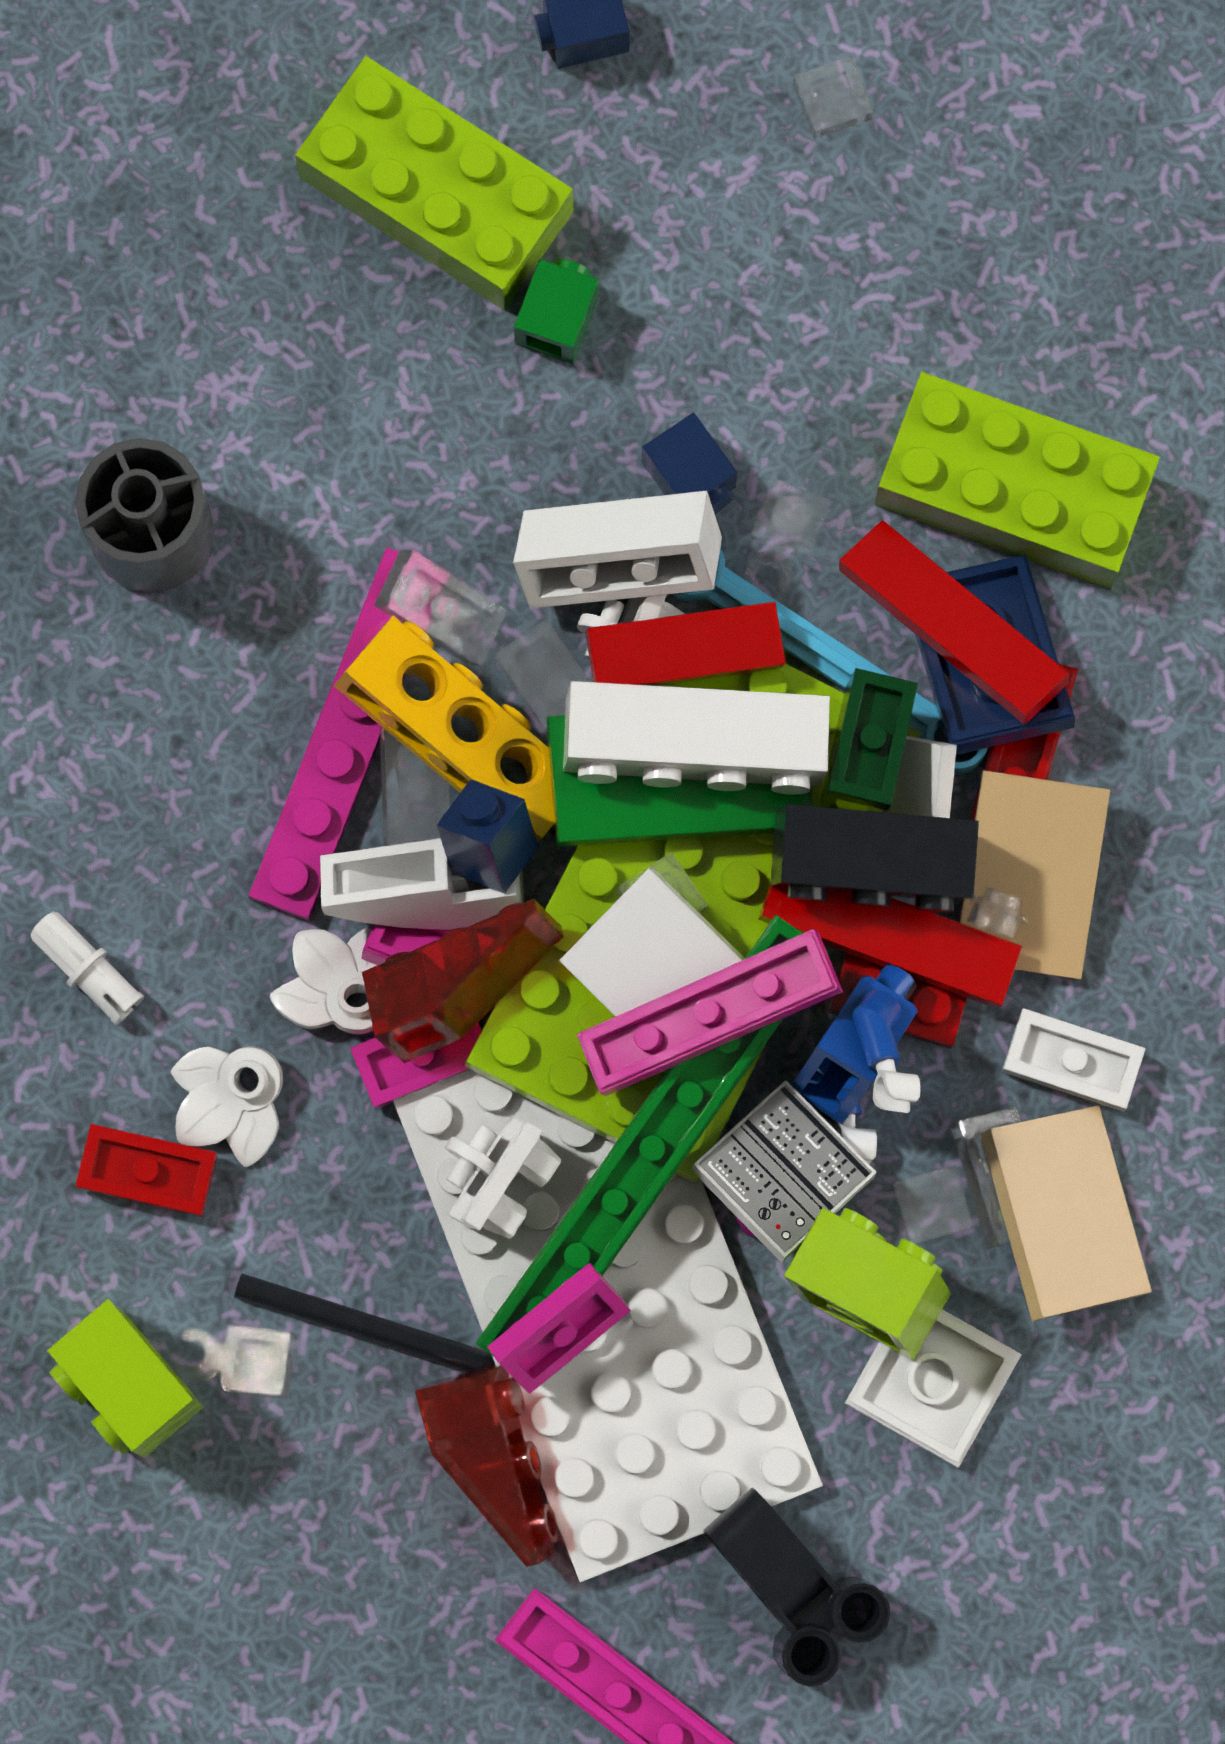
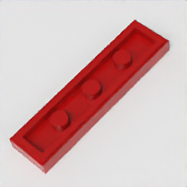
[839,520,1069,725]
[758,886,1022,1009]

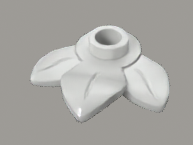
[270,928,390,1034]
[171,1046,283,1167]

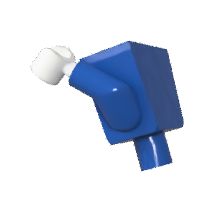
[791,965,920,1164]

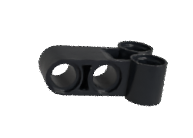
[703,1487,891,1687]

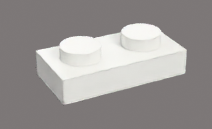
[1002,1008,1146,1112]

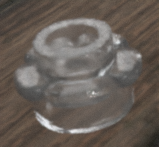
[967,887,1029,940]

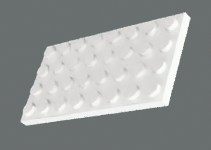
[393,1069,823,1583]

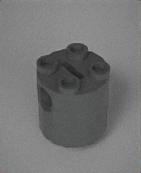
[75,438,215,593]

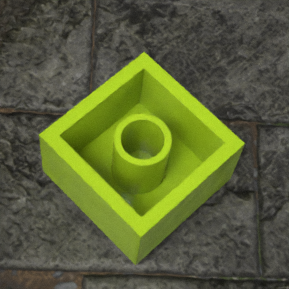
[784,1207,951,1361]
[47,1299,204,1458]

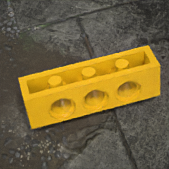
[334,616,555,843]

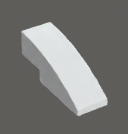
[320,838,526,930]

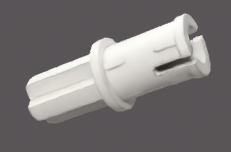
[31,911,144,1025]

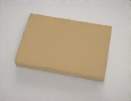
[959,770,1110,979]
[980,1105,1152,1322]

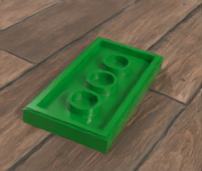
[546,715,813,847]

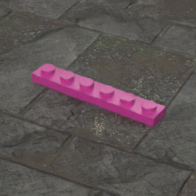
[248,547,446,922]

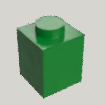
[514,258,599,364]

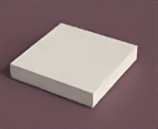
[559,867,744,1016]
[844,1309,1022,1469]

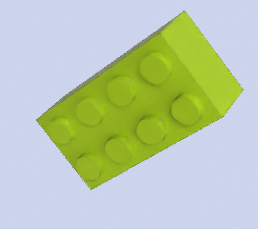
[295,55,574,311]
[874,371,1160,590]

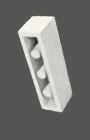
[563,681,830,795]

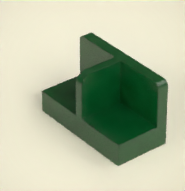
[819,668,918,811]

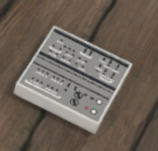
[692,1080,877,1263]

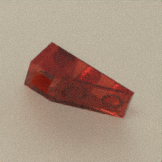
[362,899,564,1063]
[415,1364,558,1567]

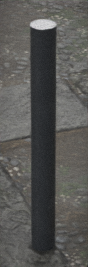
[234,1273,488,1376]

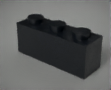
[770,804,979,912]

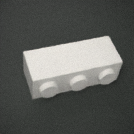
[513,491,722,609]

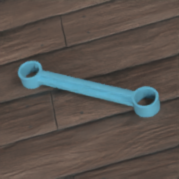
[672,548,987,775]

